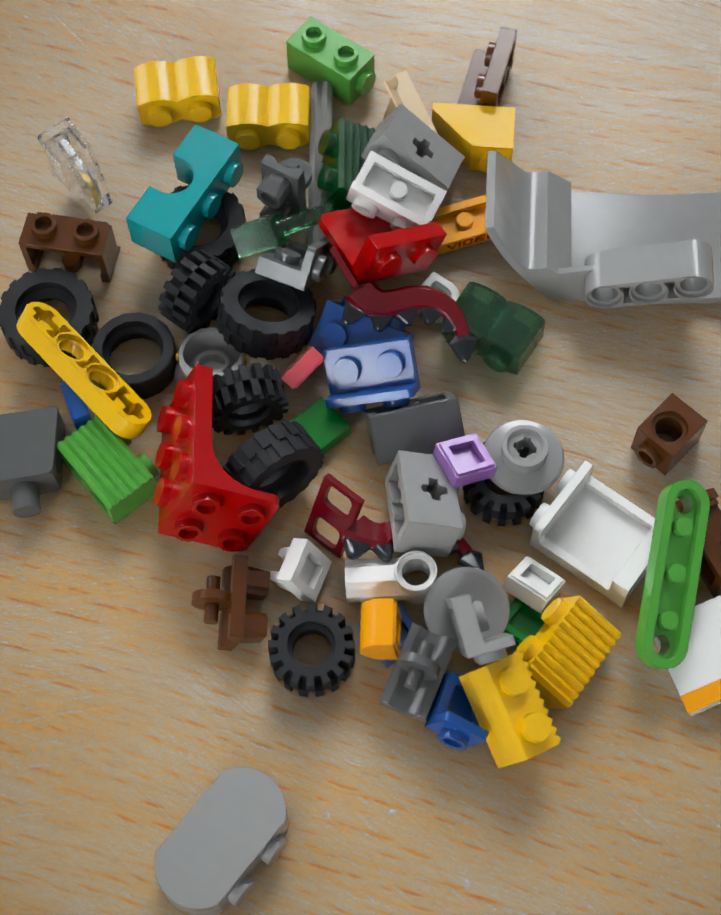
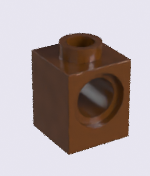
[631,393,708,476]

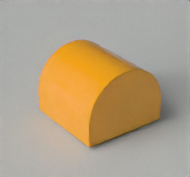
[359,598,402,660]

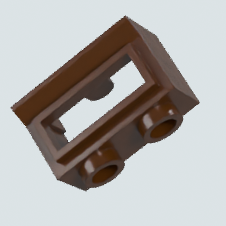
[18,212,121,283]

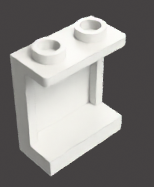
[529,460,655,608]

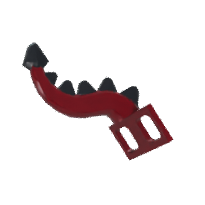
[329,246,478,363]
[304,473,484,570]

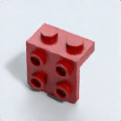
[318,208,447,285]

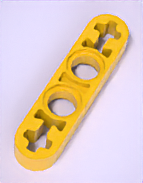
[16,302,152,439]

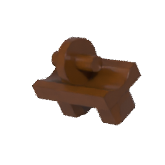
[191,554,270,651]

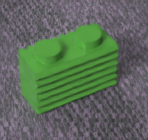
[56,415,159,524]

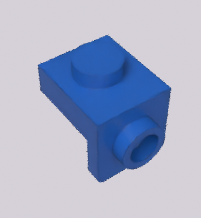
[424,671,489,750]

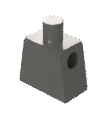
[0,406,66,518]

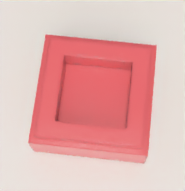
[281,346,324,390]

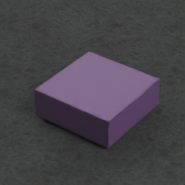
[433,433,497,488]

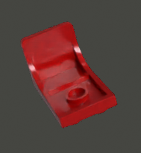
[154,363,279,552]

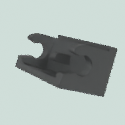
[363,391,465,465]

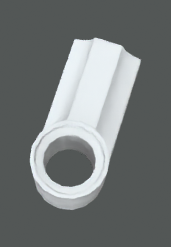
[345,550,438,605]

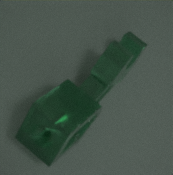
[230,199,337,259]

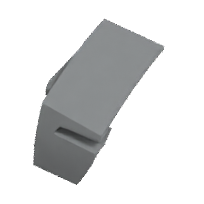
[485,150,721,309]

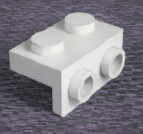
[346,151,447,231]

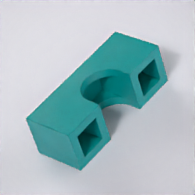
[126,124,244,263]

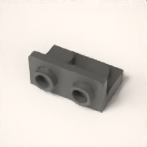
[255,237,337,291]

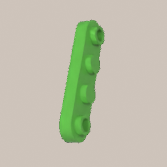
[635,479,710,669]

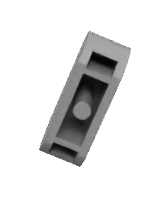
[154,767,289,915]

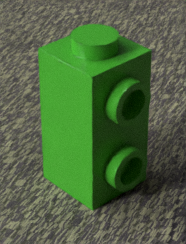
[286,16,376,106]

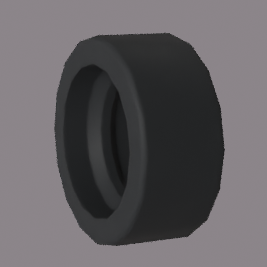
[92,312,177,399]

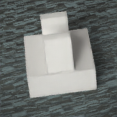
[270,538,332,603]

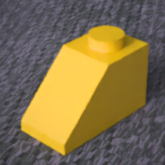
[432,102,515,173]

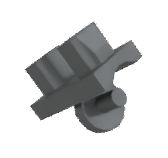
[256,154,312,232]
[380,623,457,723]

